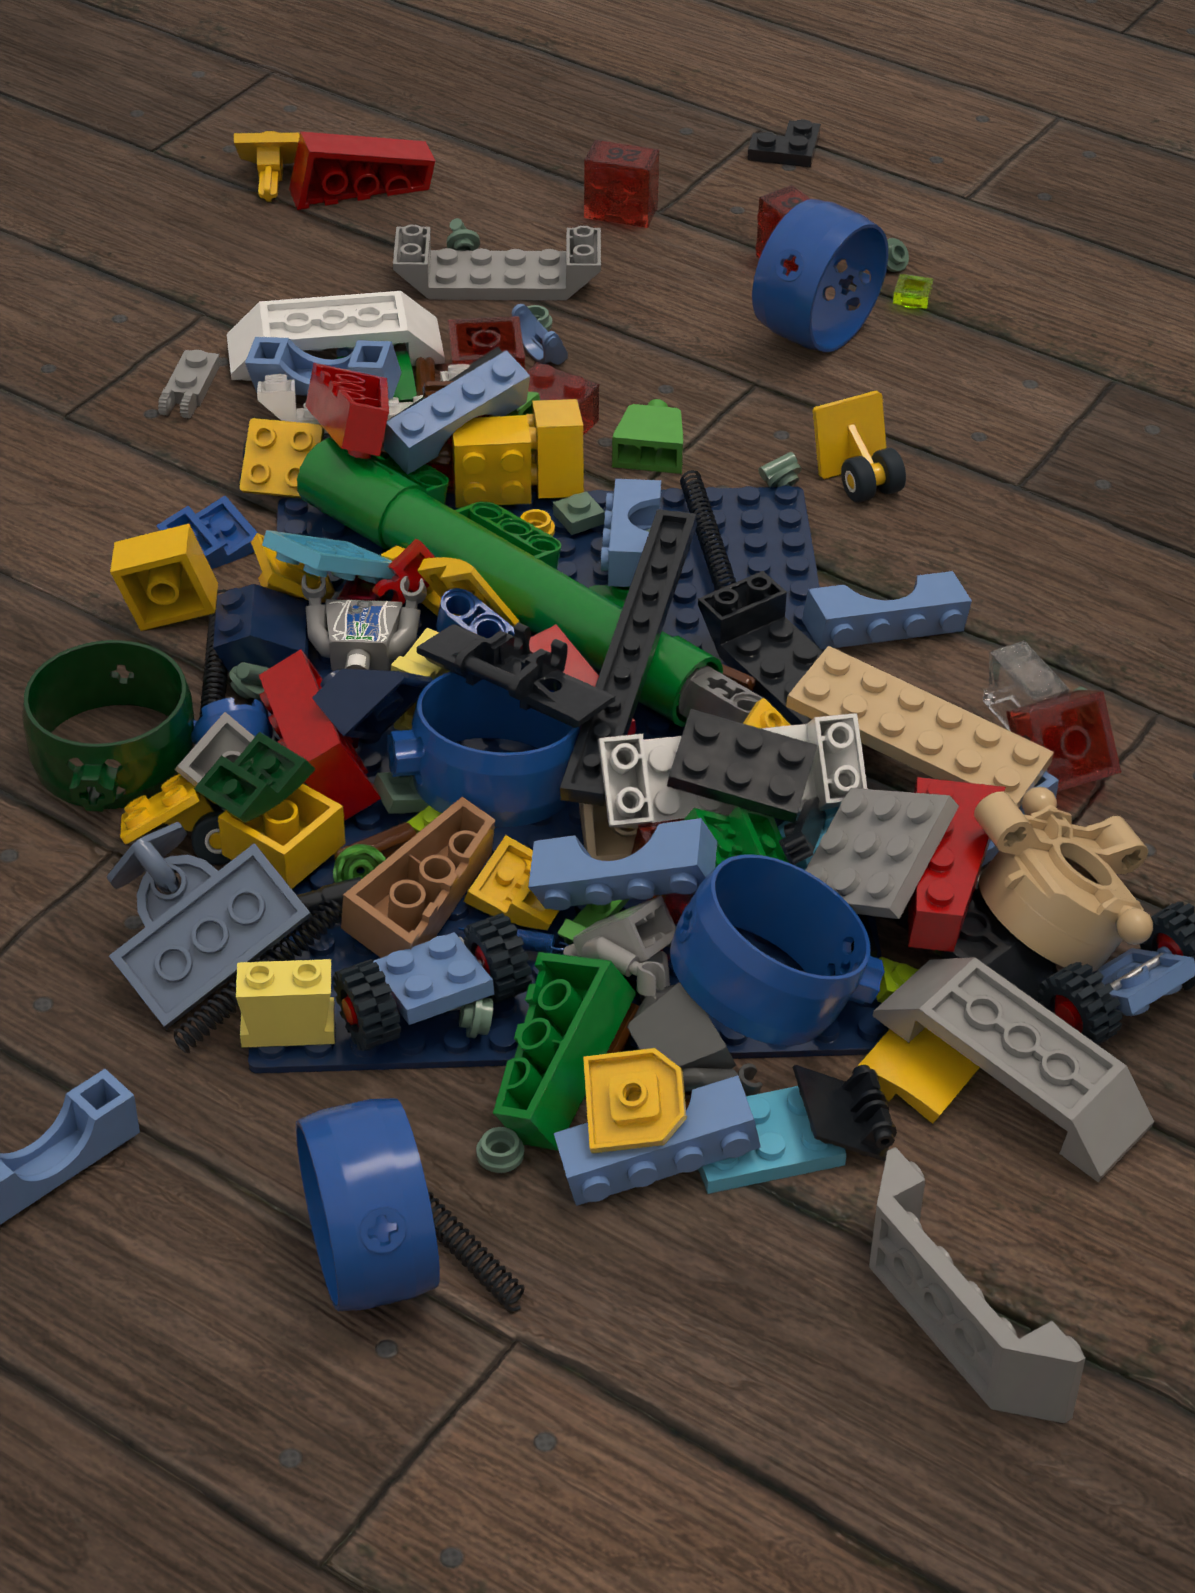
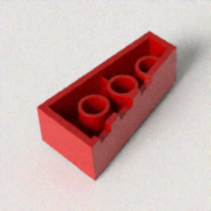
[289,131,436,210]
[305,363,389,459]
[259,649,381,821]
[908,777,1006,952]

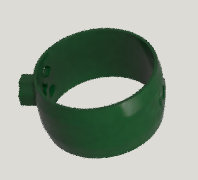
[22,640,195,812]

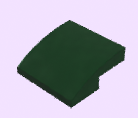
[194,732,315,823]

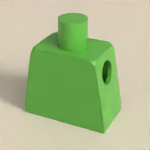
[612,399,683,474]

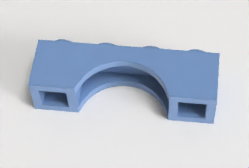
[245,337,402,399]
[384,350,530,475]
[601,479,661,587]
[802,571,972,650]
[528,818,717,910]
[0,1069,140,1225]
[554,1075,761,1206]

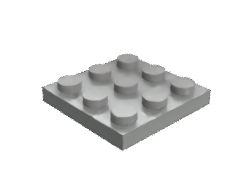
[805,788,959,919]

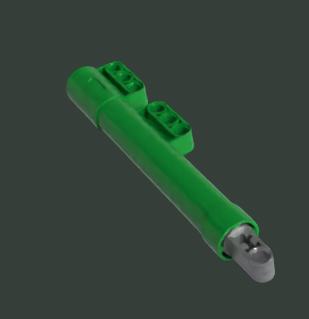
[297,438,762,727]

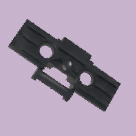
[417,622,616,728]

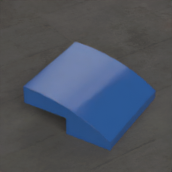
[156,496,258,569]

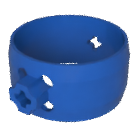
[752,199,888,352]
[387,671,582,827]
[670,855,885,1046]
[295,1098,440,1311]

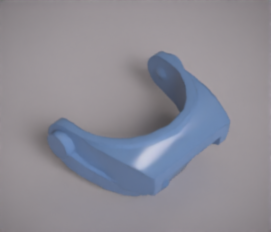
[512,304,568,365]

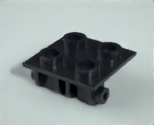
[792,1065,897,1161]

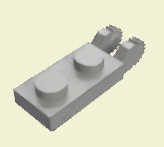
[158,350,220,418]

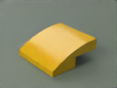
[418,557,519,627]
[463,835,560,930]
[858,1028,980,1124]

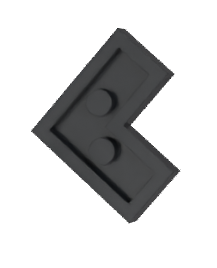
[748,119,821,167]

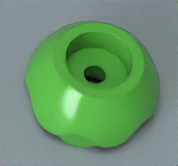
[333,844,386,883]

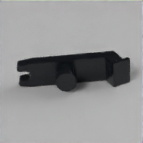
[778,796,826,865]

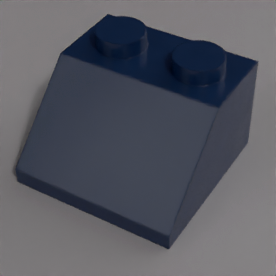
[213,584,309,672]
[312,668,433,740]

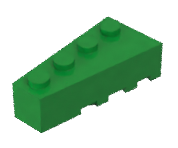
[493,952,636,1150]

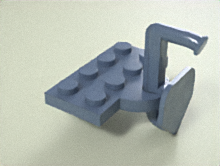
[107,822,312,1029]

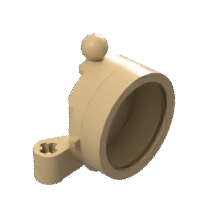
[974,787,1153,972]

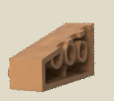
[341,797,495,958]

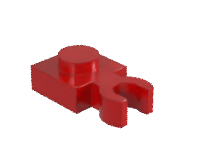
[372,539,436,604]

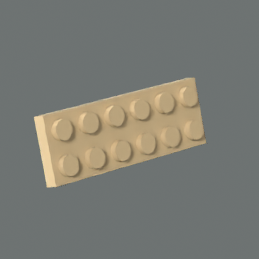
[786,646,1054,808]

